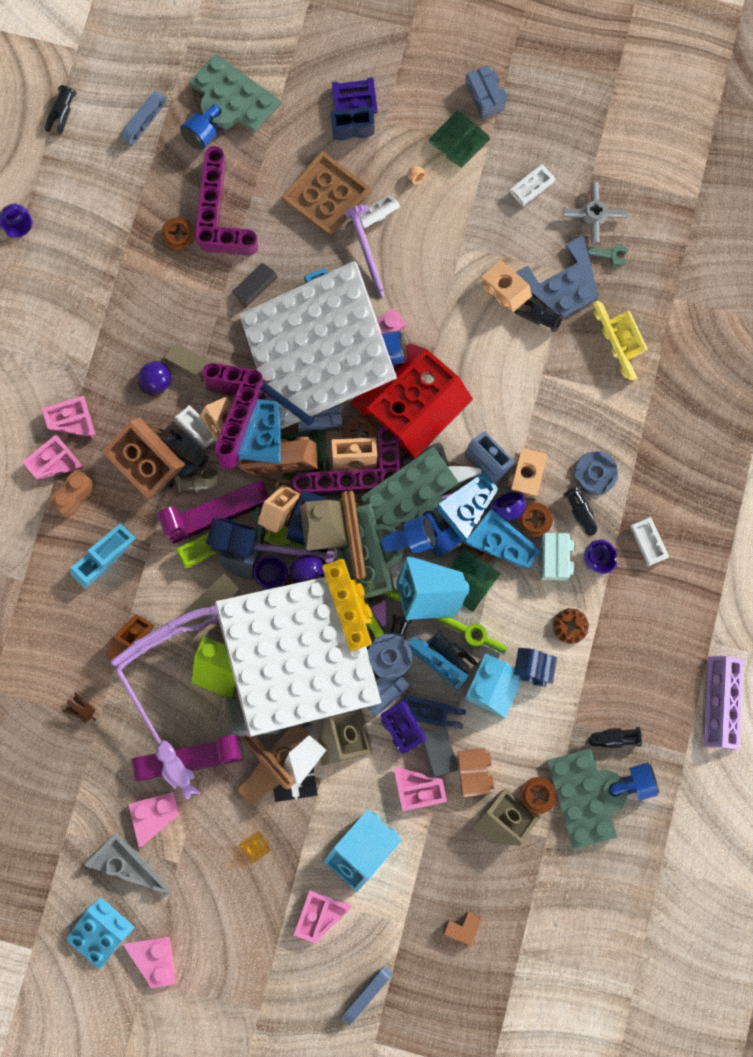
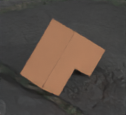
[443,912,482,946]

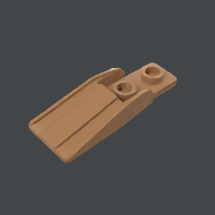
[238,724,314,805]

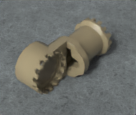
[175,468,219,495]

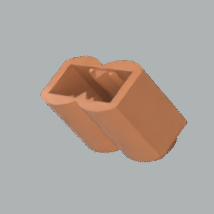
[50,470,95,518]
[457,748,494,797]

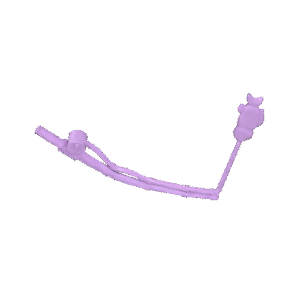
[111,606,220,800]

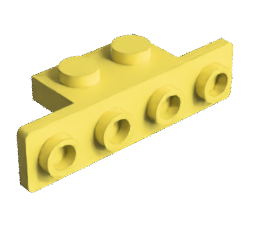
[593,301,648,381]

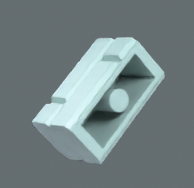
[541,533,574,581]

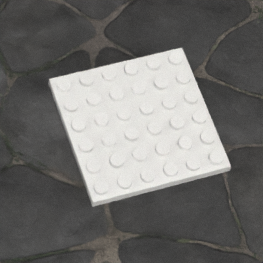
[239,261,397,430]
[215,577,381,737]

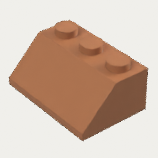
[102,418,185,499]
[240,437,318,477]

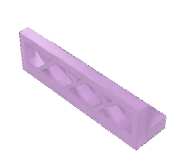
[704,656,743,750]

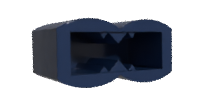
[331,107,375,140]
[206,517,259,559]
[514,648,557,687]

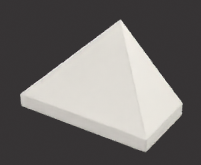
[283,736,327,786]

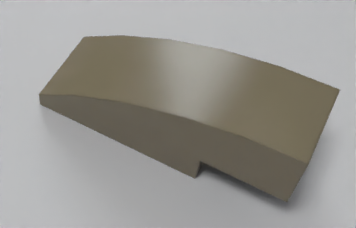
[181,573,241,639]

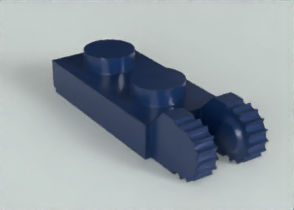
[404,695,466,729]

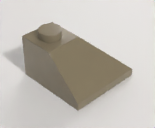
[300,500,349,551]
[317,709,372,765]
[473,788,540,846]

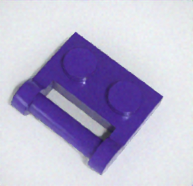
[332,77,378,114]

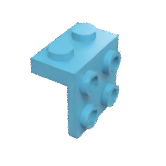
[67,897,135,968]

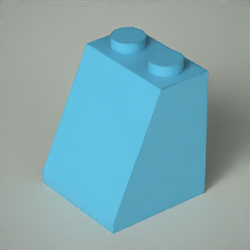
[395,557,469,620]
[464,653,521,718]
[323,809,402,892]

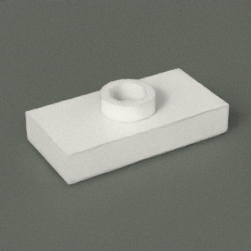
[509,164,556,207]
[359,195,400,228]
[173,405,216,451]
[630,517,669,566]

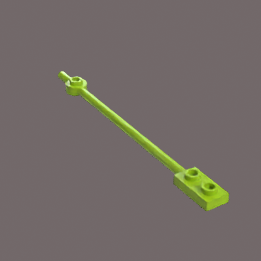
[263,526,508,654]

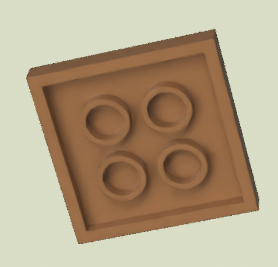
[282,151,371,238]

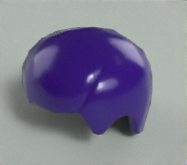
[0,203,33,237]
[138,361,171,396]
[491,492,526,521]
[584,539,618,574]
[253,555,288,589]
[290,555,325,581]

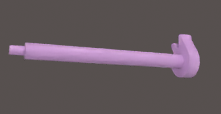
[345,204,384,297]
[254,543,337,564]

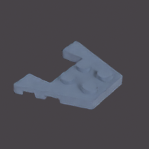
[515,235,599,320]

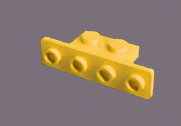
[322,559,372,651]

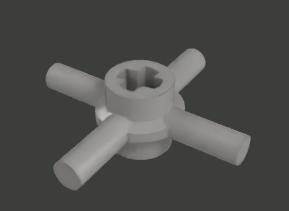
[563,182,628,245]

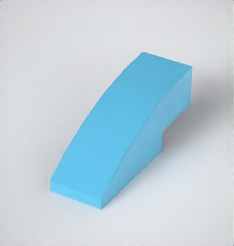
[70,523,136,590]

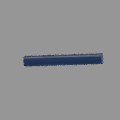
[261,383,314,426]

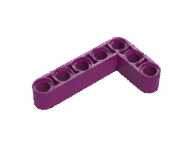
[195,146,259,255]
[202,363,264,469]
[292,426,400,496]
[156,481,269,544]
[131,735,244,781]

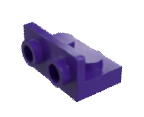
[380,700,427,754]

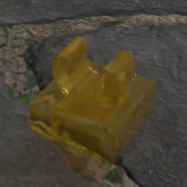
[240,831,272,863]

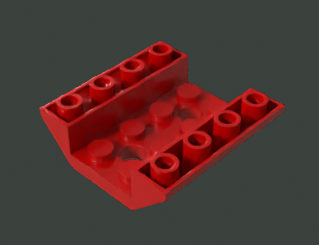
[350,343,473,460]

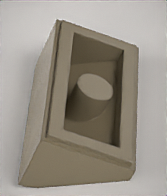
[164,343,212,382]

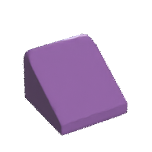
[371,600,386,629]

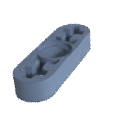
[121,91,166,145]
[340,965,393,1026]

